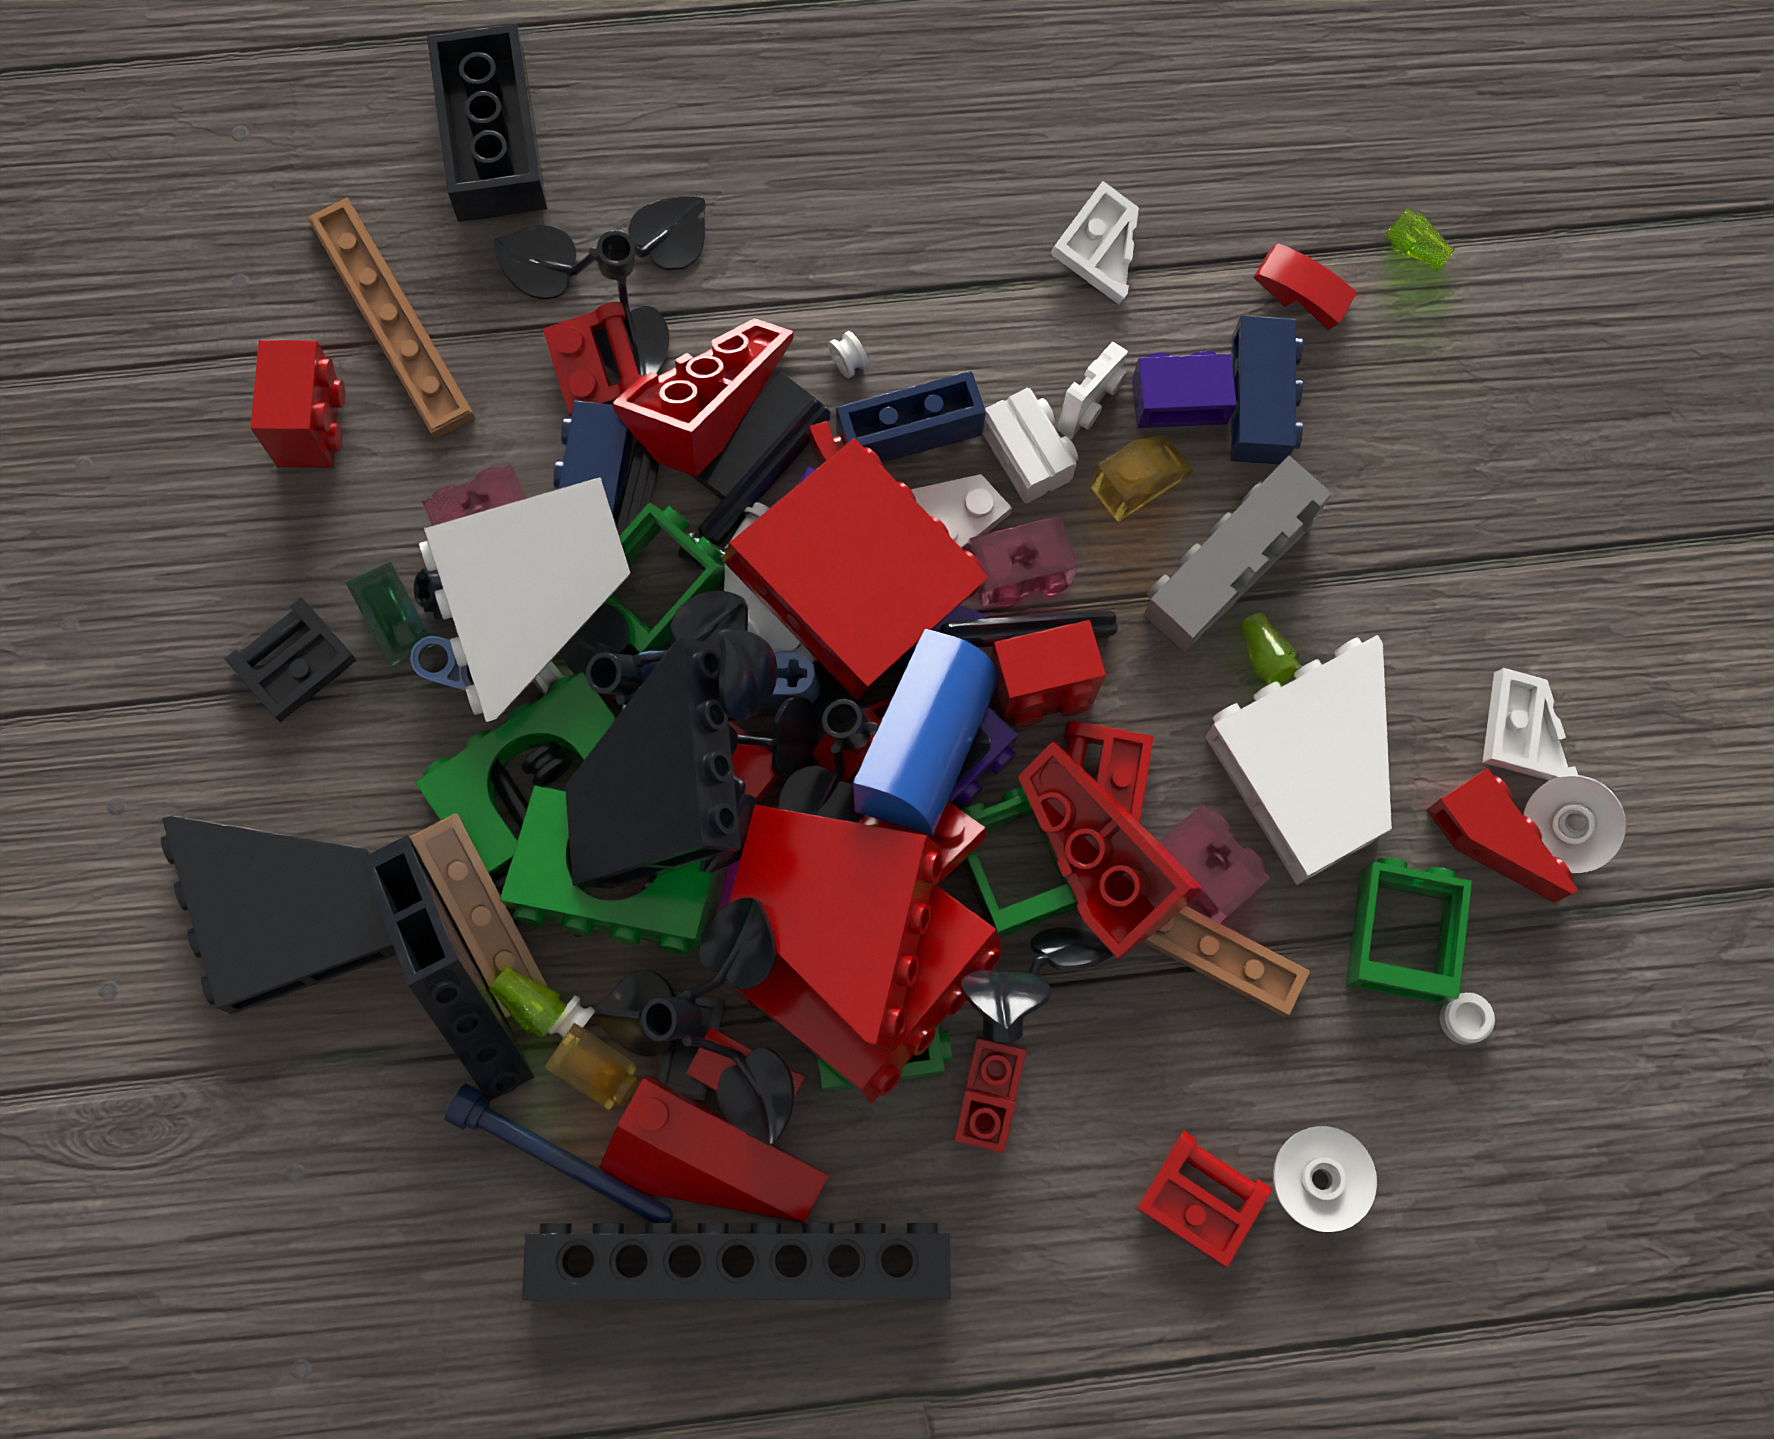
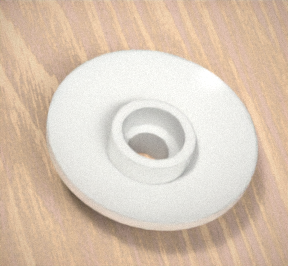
[1523,775,1626,873]
[1273,1126,1377,1232]

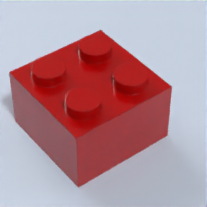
[250,340,346,468]
[990,620,1106,727]

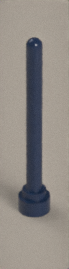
[444,1083,673,1223]

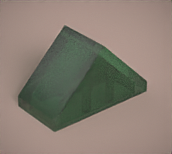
[346,562,434,666]

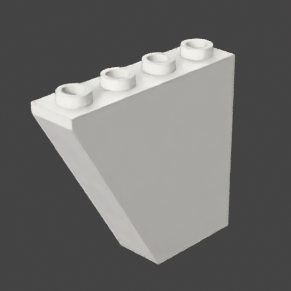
[419,477,630,722]
[1205,635,1392,885]

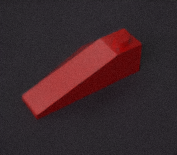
[612,319,794,477]
[1018,741,1203,959]
[599,1075,829,1222]

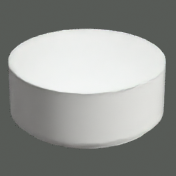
[1440,993,1495,1045]

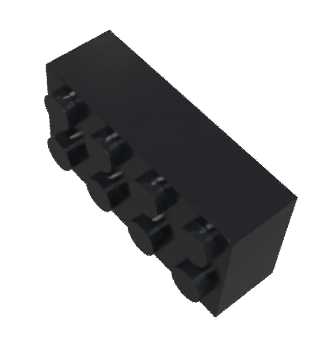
[427,23,548,222]

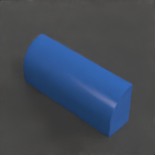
[853,629,999,835]

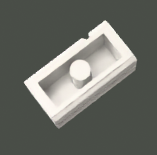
[982,388,1078,503]

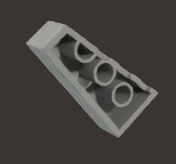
[1143,455,1332,653]

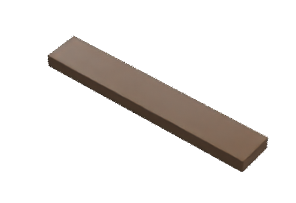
[307,197,475,440]

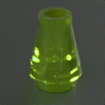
[1384,207,1454,271]
[1239,613,1301,685]
[488,966,567,1039]

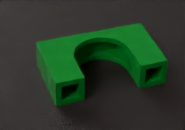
[415,672,616,880]
[500,786,728,956]

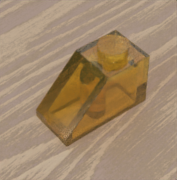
[1090,435,1193,522]
[544,1022,638,1111]

